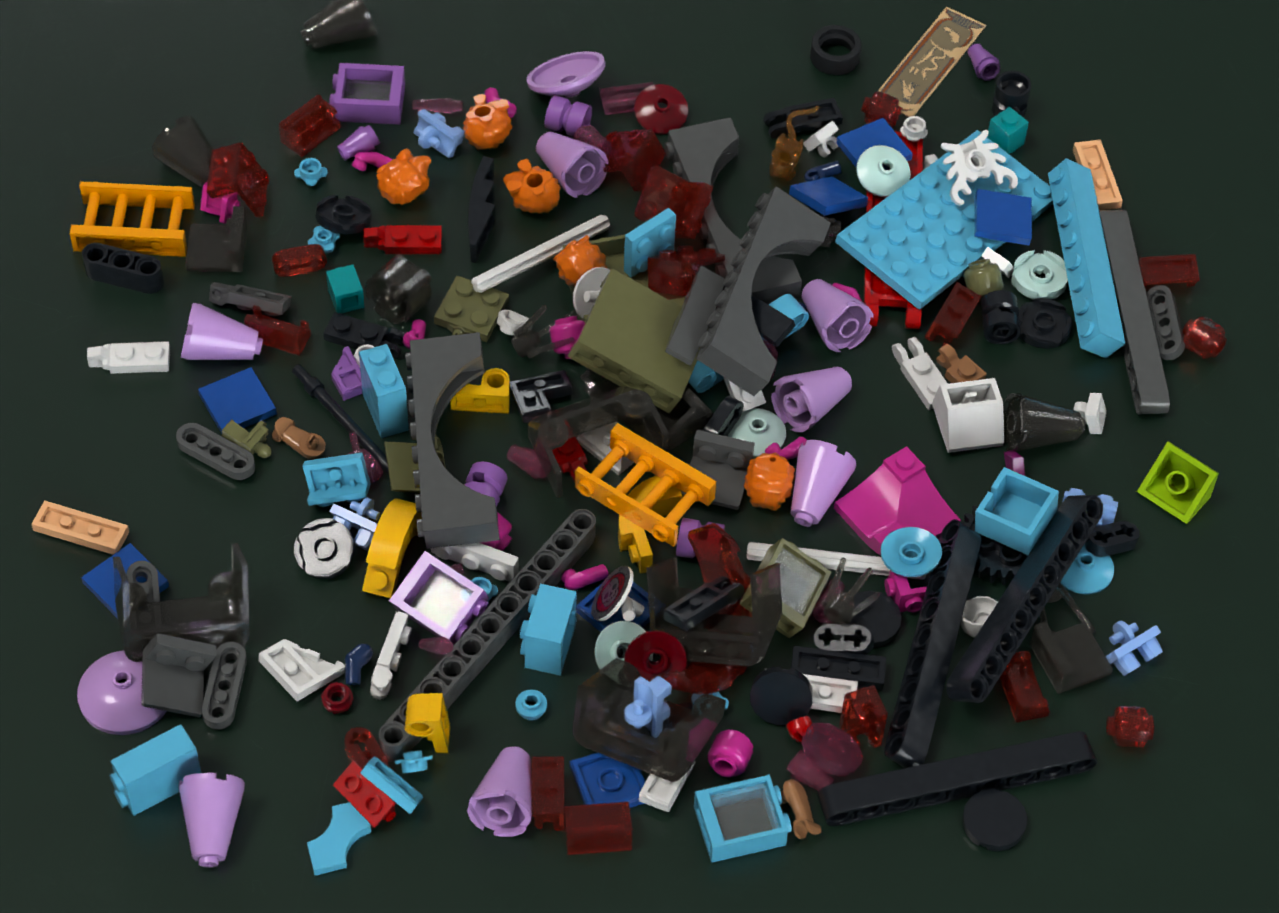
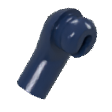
[804,160,842,182]
[345,643,373,685]

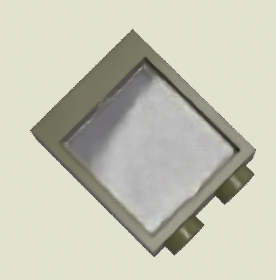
[740,538,831,638]

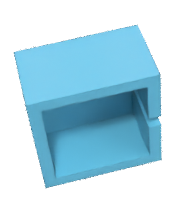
[975,467,1059,555]
[520,584,577,676]

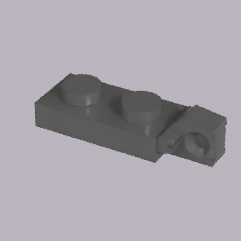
[209,282,292,316]

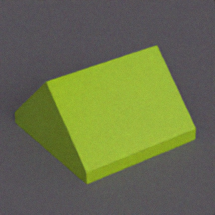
[1137,441,1219,524]

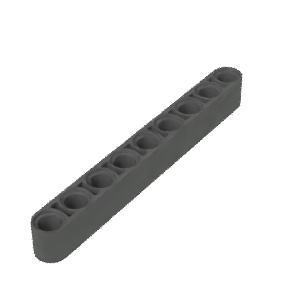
[1099,210,1170,415]

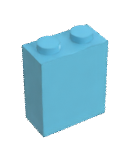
[359,344,409,438]
[110,724,201,816]

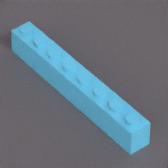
[1048,158,1126,358]

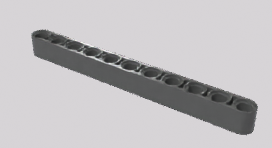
[379,509,596,762]

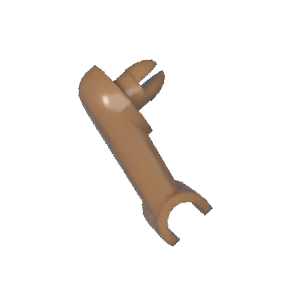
[272,417,326,459]
[780,779,822,839]

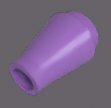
[968,44,1000,80]
[337,125,380,160]

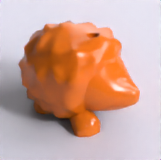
[463,94,513,150]
[376,148,431,205]
[503,159,561,214]
[553,235,608,287]
[744,452,795,511]

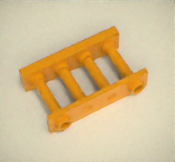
[70,182,195,257]
[575,423,717,547]

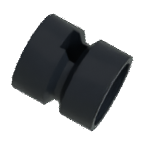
[992,71,1032,117]
[981,290,1021,344]

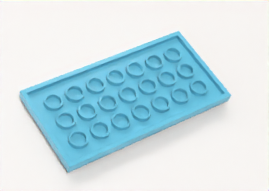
[835,130,1053,310]

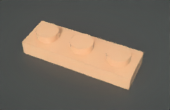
[1073,140,1123,211]
[31,500,129,555]

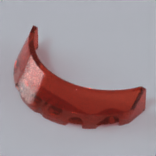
[649,523,758,694]

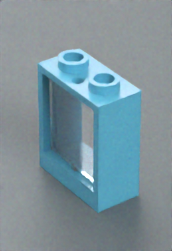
[694,775,791,863]

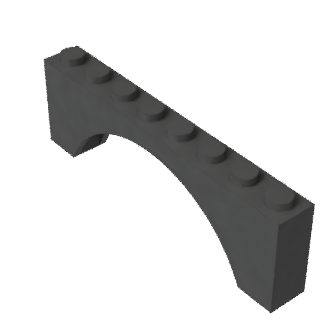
[664,117,802,304]
[696,186,831,396]
[405,332,500,549]

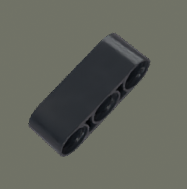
[82,243,164,294]

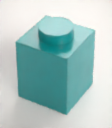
[987,107,1029,154]
[326,265,365,314]

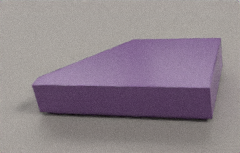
[331,346,363,401]

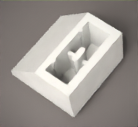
[932,378,1004,453]

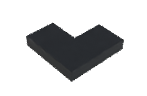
[510,370,573,423]

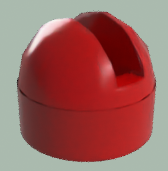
[786,716,814,743]

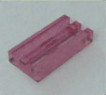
[600,82,653,115]

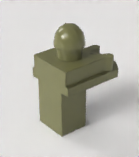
[221,419,271,458]

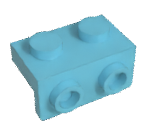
[303,452,371,507]

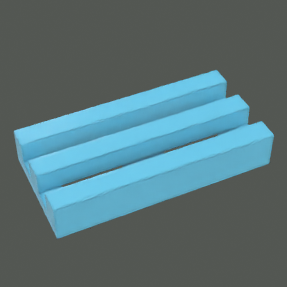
[360,757,423,814]

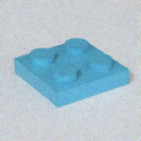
[624,208,676,278]

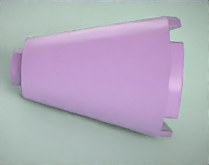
[536,132,608,198]
[802,279,873,352]
[181,303,263,360]
[771,367,852,432]
[790,440,856,527]
[467,747,532,837]
[179,773,245,867]

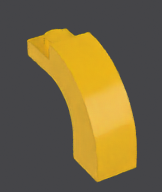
[618,476,682,574]
[362,499,422,598]

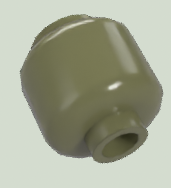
[964,259,1004,302]

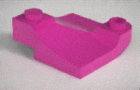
[834,446,961,556]

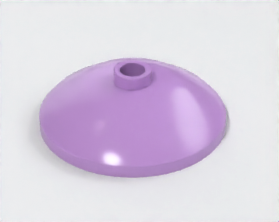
[527,51,606,97]
[77,650,167,735]

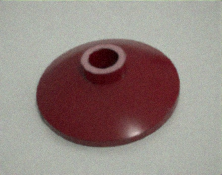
[634,84,688,135]
[624,630,687,687]

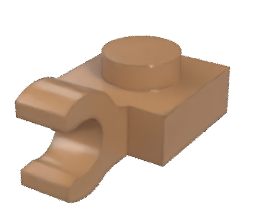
[936,343,987,383]

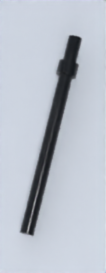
[292,364,389,475]

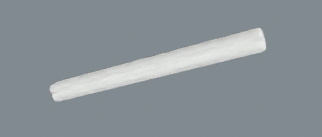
[471,215,610,293]
[746,542,926,580]

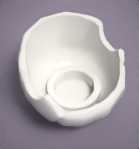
[960,596,998,638]

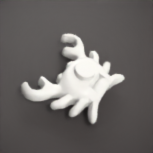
[941,130,1018,206]

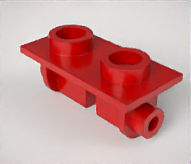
[333,761,396,828]

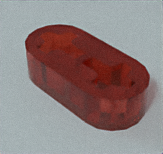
[272,244,327,276]
[344,727,389,769]

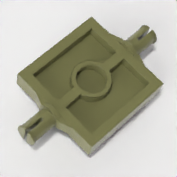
[434,271,509,343]

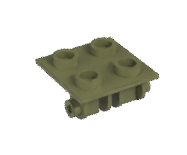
[384,434,446,493]

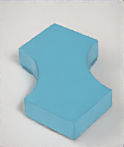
[307,802,371,876]

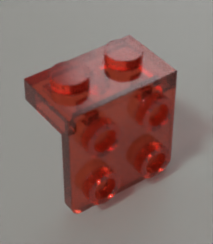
[600,129,666,191]
[206,142,269,217]
[634,166,713,239]
[647,246,725,296]

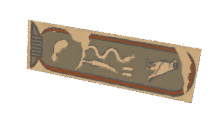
[872,7,987,117]

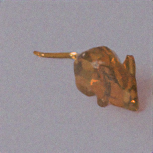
[770,106,819,181]

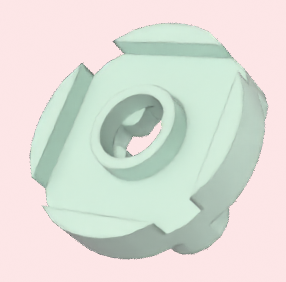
[1011,250,1068,299]

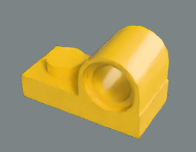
[450,368,510,414]
[405,693,450,753]

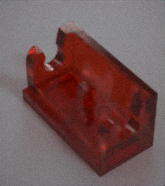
[279,94,341,157]
[1139,254,1200,288]
[924,282,981,346]
[244,305,311,356]
[1000,651,1050,722]
[839,685,888,750]
[531,756,564,831]
[564,802,632,855]

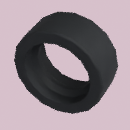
[810,25,862,75]

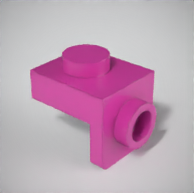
[200,181,240,224]
[885,570,927,612]

